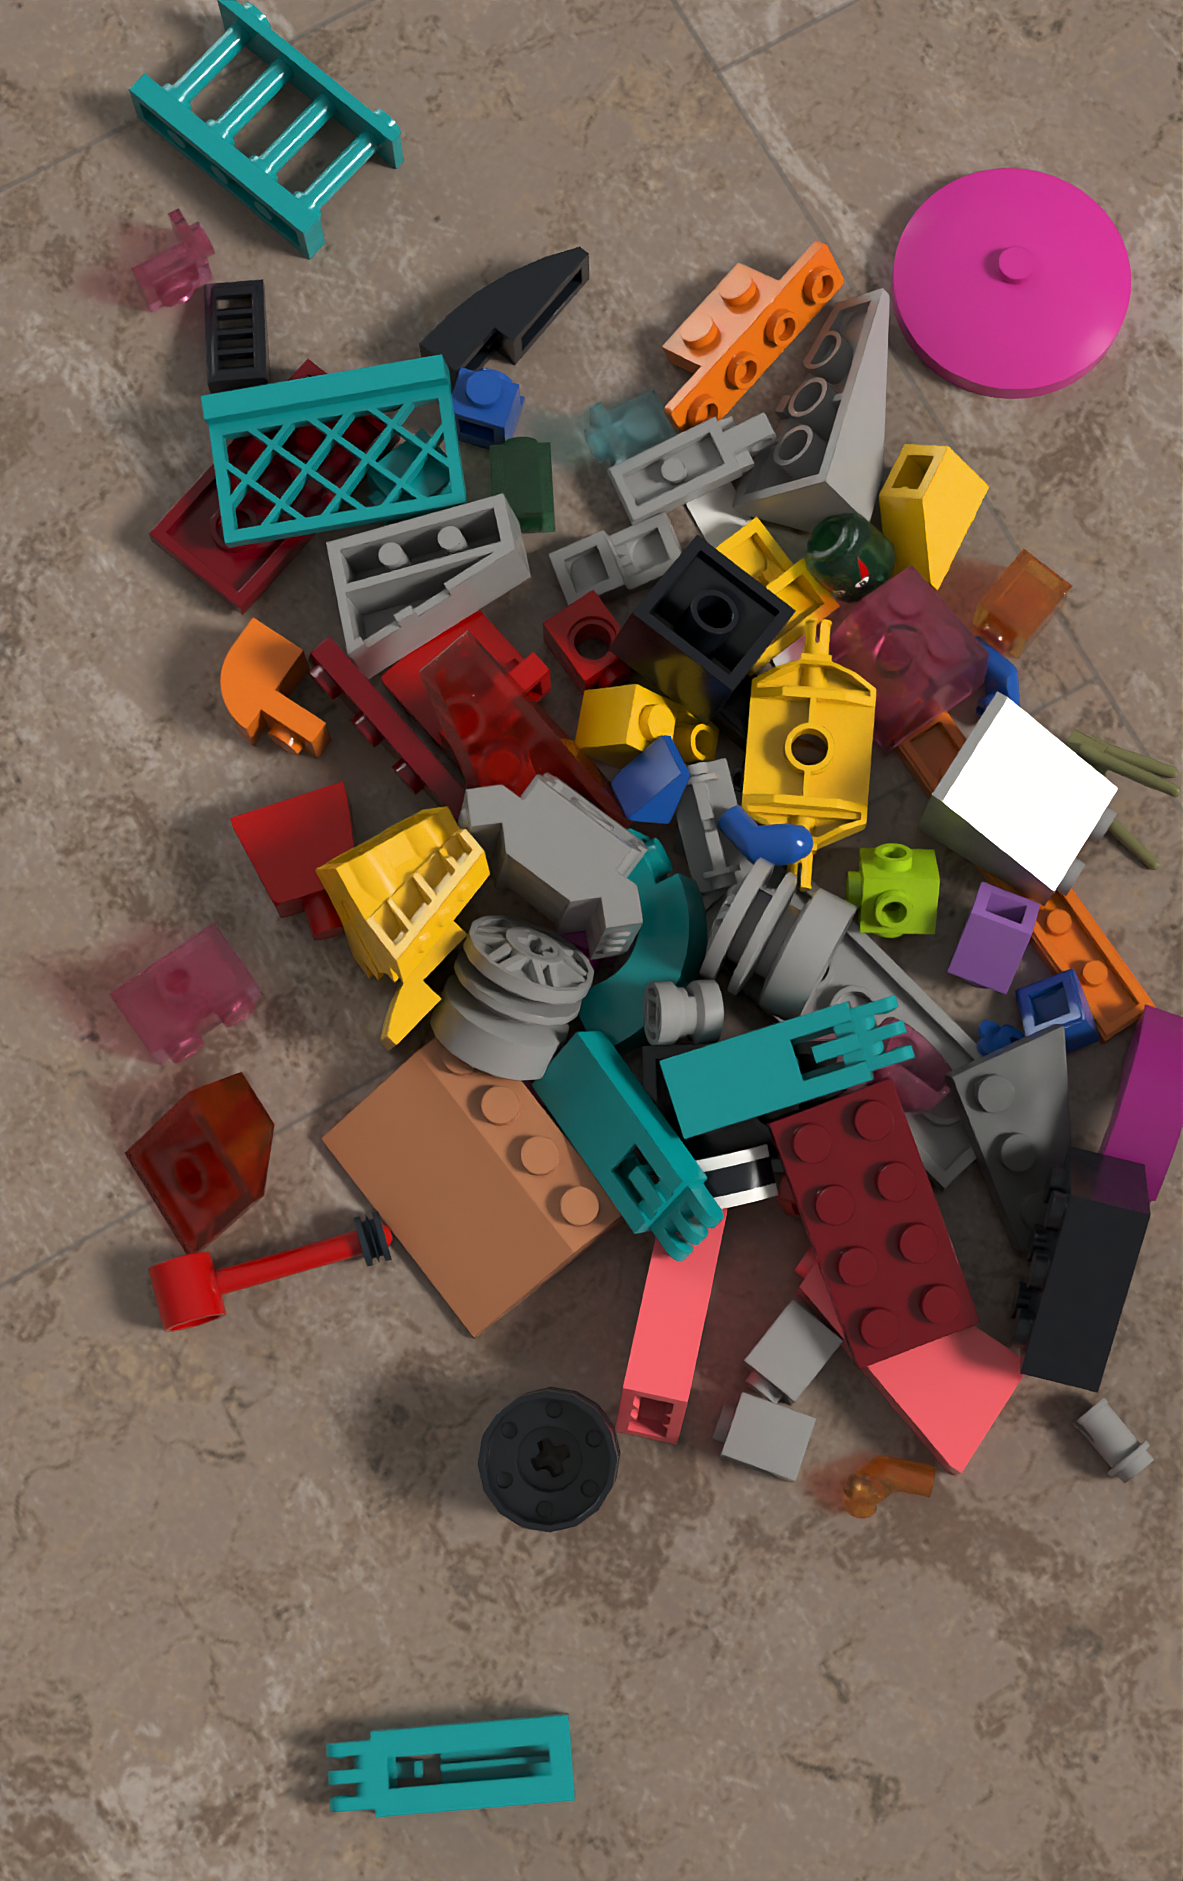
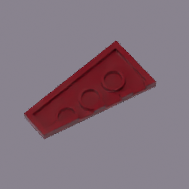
[308,636,465,824]

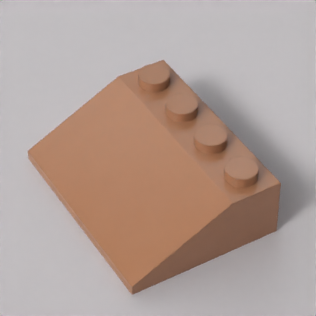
[321,1037,625,1339]

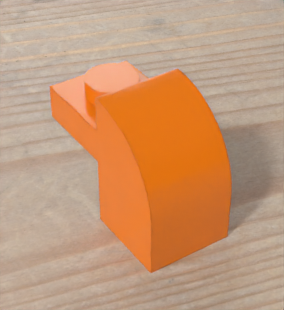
[220,618,331,759]

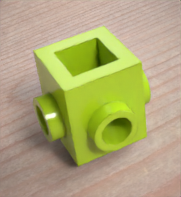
[845,843,940,938]

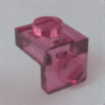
[131,208,215,313]

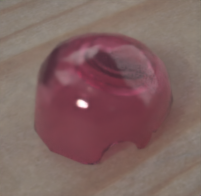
[865,1017,952,1115]

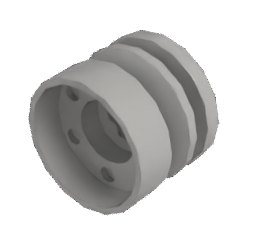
[699,857,857,1021]
[430,915,594,1081]

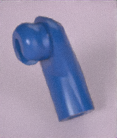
[960,636,1020,719]
[717,806,813,866]

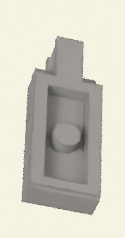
[607,412,778,525]

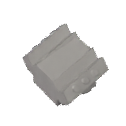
[457,773,648,960]

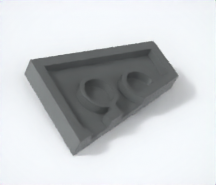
[943,1024,1072,1252]

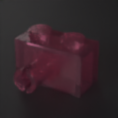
[109,923,264,1066]

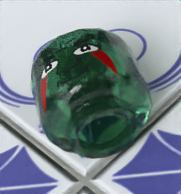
[805,513,896,604]

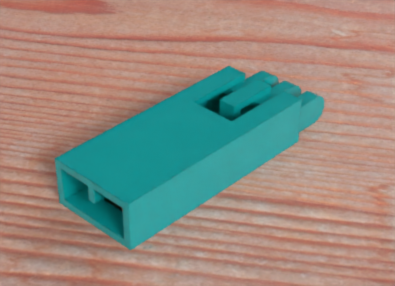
[659,995,915,1139]
[532,1031,724,1262]
[326,1713,575,1818]

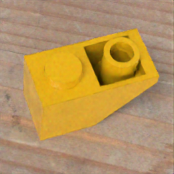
[879,444,989,591]
[573,684,720,769]

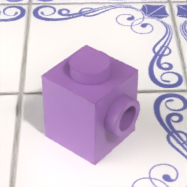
[947,881,1041,995]

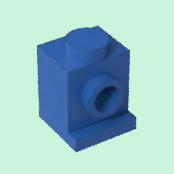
[452,367,525,455]

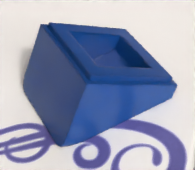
[611,735,690,824]
[1015,968,1100,1054]

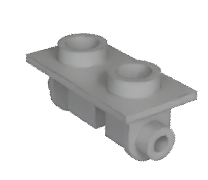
[675,758,753,893]

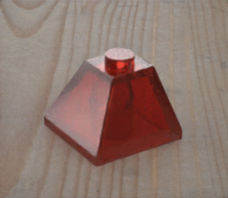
[125,1072,275,1255]

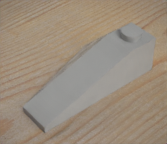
[732,288,890,536]

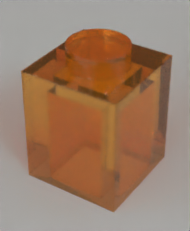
[971,549,1072,659]

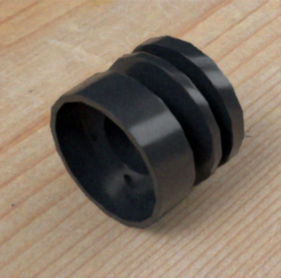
[478,1387,621,1533]

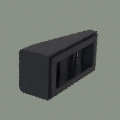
[204,279,271,394]

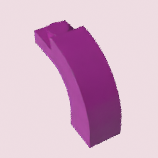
[1098,1004,1183,1204]

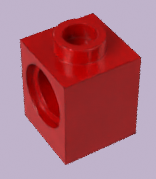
[543,589,632,695]

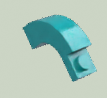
[578,828,707,1056]

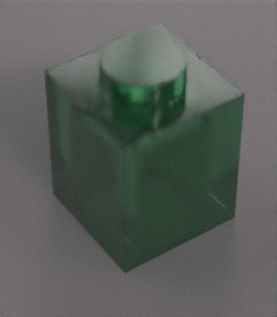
[489,437,555,534]

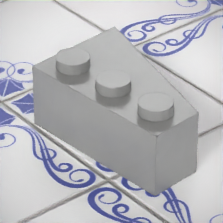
[326,493,531,680]

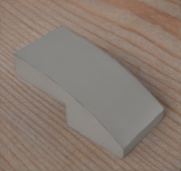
[549,512,682,606]

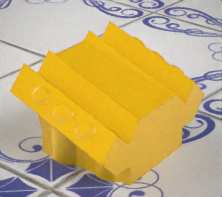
[315,806,490,984]

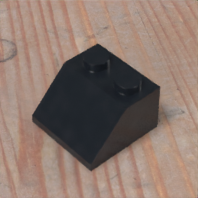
[608,535,796,726]

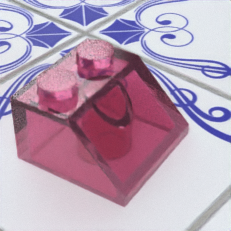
[829,565,989,753]

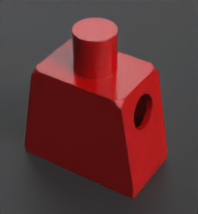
[230,781,357,940]

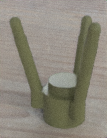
[1065,729,1181,870]

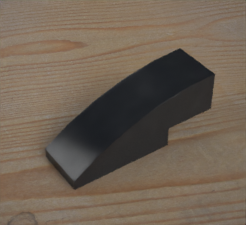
[419,247,589,390]

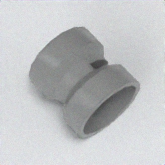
[642,980,724,1045]

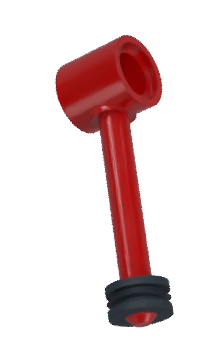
[148,1211,393,1332]

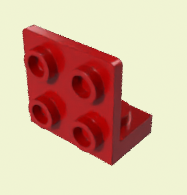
[381,610,551,769]

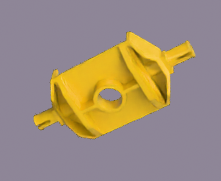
[742,618,876,892]

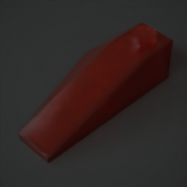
[419,630,632,829]

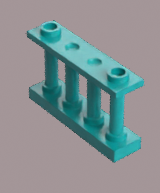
[129,0,404,260]

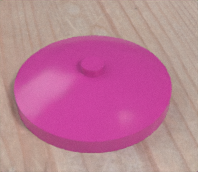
[891,168,1131,399]

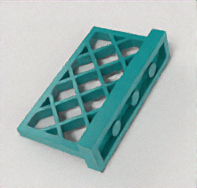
[201,354,468,548]

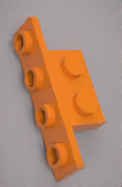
[662,241,844,435]

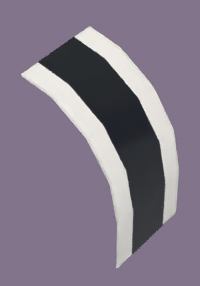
[658,1144,778,1209]

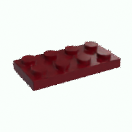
[148,359,401,615]
[766,1076,981,1369]

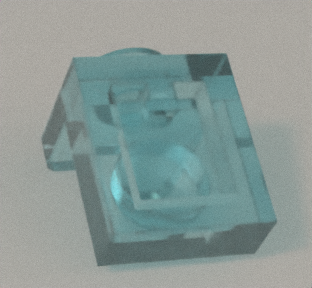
[584,389,678,468]

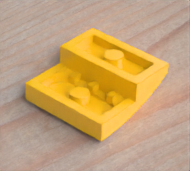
[716,517,840,676]
[380,921,467,1051]

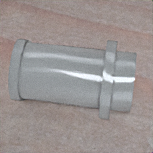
[1073,1398,1154,1484]

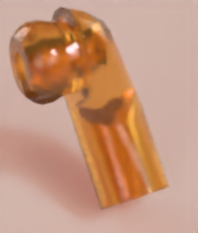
[843,1455,936,1519]

